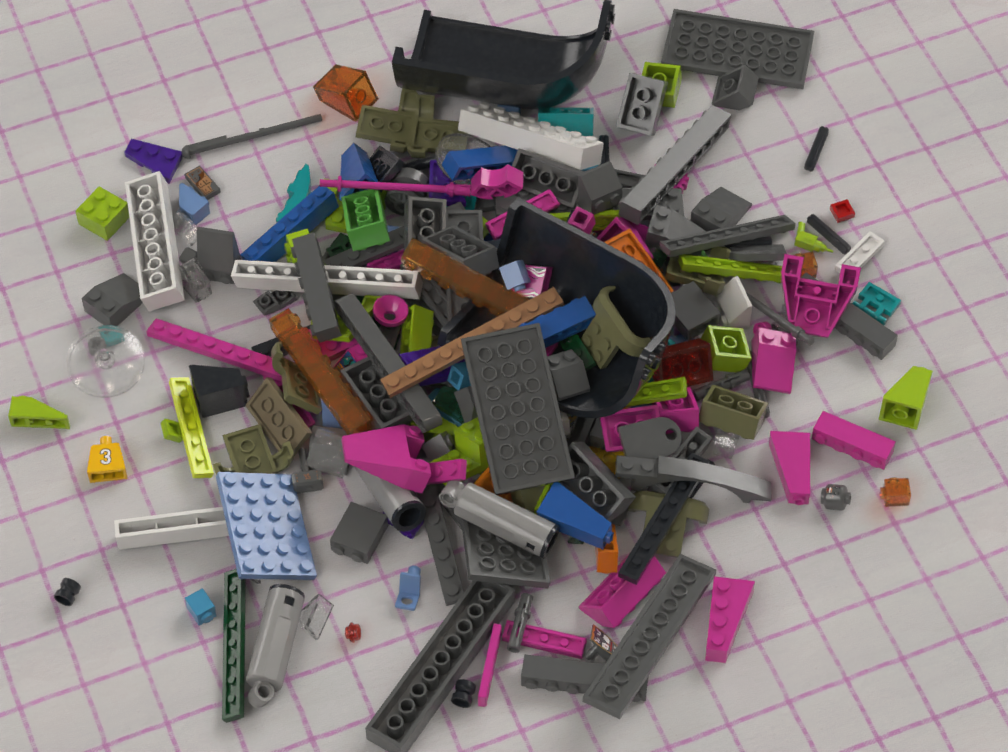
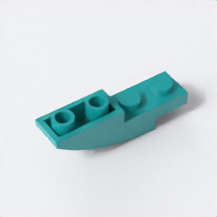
[276,163,311,222]

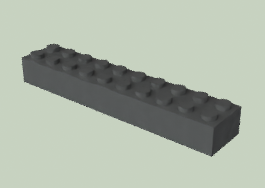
[365,581,515,752]

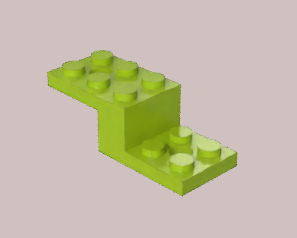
[429,417,489,485]

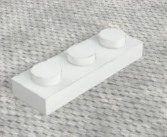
[834,231,885,273]

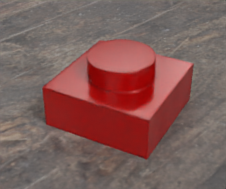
[830,199,855,223]

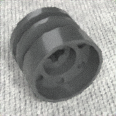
[384,167,429,216]

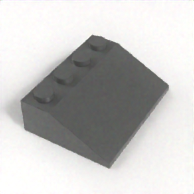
[339,357,431,430]

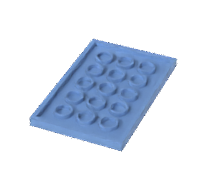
[216,472,317,580]

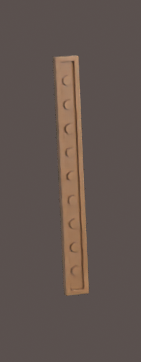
[380,287,564,398]

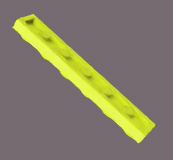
[169,377,214,478]

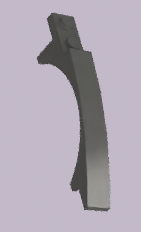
[615,455,772,503]

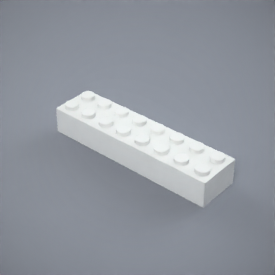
[458,102,604,170]
[125,171,185,312]

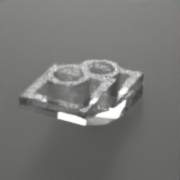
[173,209,198,246]

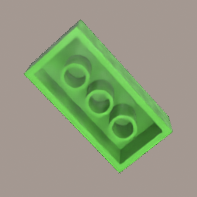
[341,189,390,251]

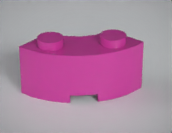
[470,165,523,200]

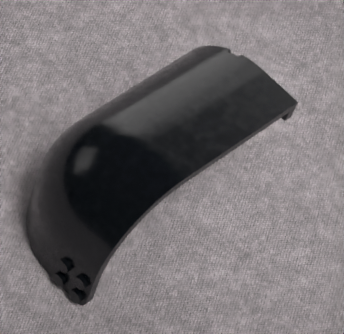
[392,0,615,109]
[437,198,676,418]

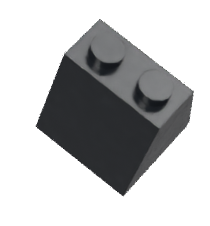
[189,364,250,418]

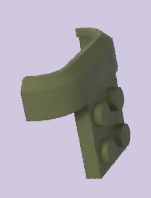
[355,88,419,153]
[407,94,468,159]
[665,246,731,296]
[581,286,651,369]
[271,342,341,415]
[213,424,294,475]
[628,491,709,557]

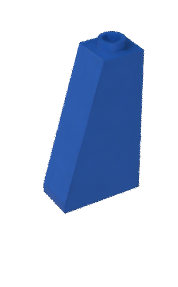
[339,143,378,201]
[537,482,614,550]

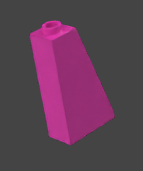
[769,431,810,505]

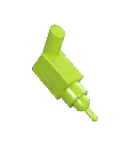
[794,222,833,253]

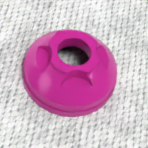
[373,295,408,327]

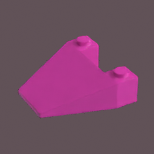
[781,254,861,338]
[341,424,431,493]

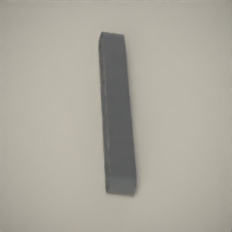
[334,293,442,433]

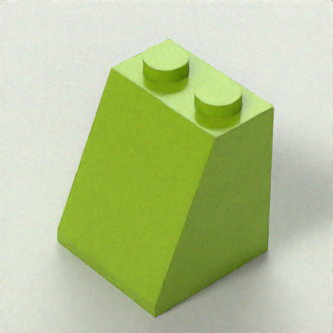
[879,366,933,430]

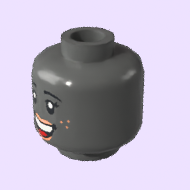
[821,484,851,511]

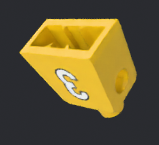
[87,436,128,483]

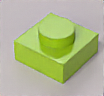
[160,419,183,443]

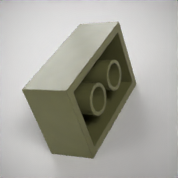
[699,385,768,440]

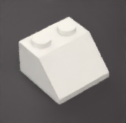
[713,276,752,330]

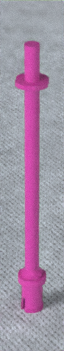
[320,176,471,197]

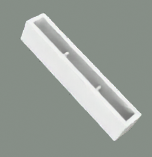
[114,507,229,550]

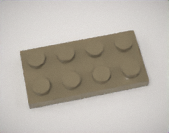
[245,377,312,456]

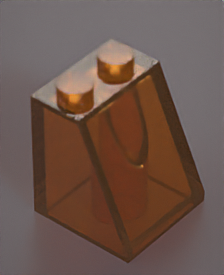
[313,64,379,122]

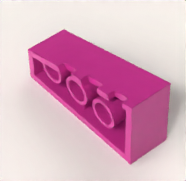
[705,576,755,663]

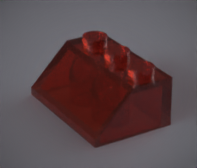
[652,338,714,387]

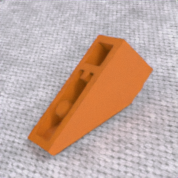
[595,524,618,574]

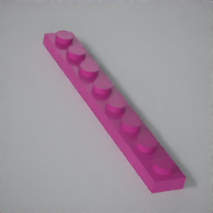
[146,318,282,382]

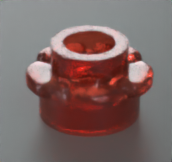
[345,622,361,643]

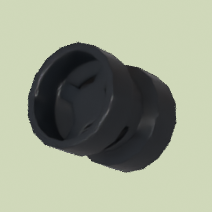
[54,578,81,606]
[451,679,476,708]

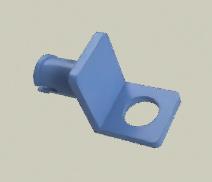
[395,565,421,611]

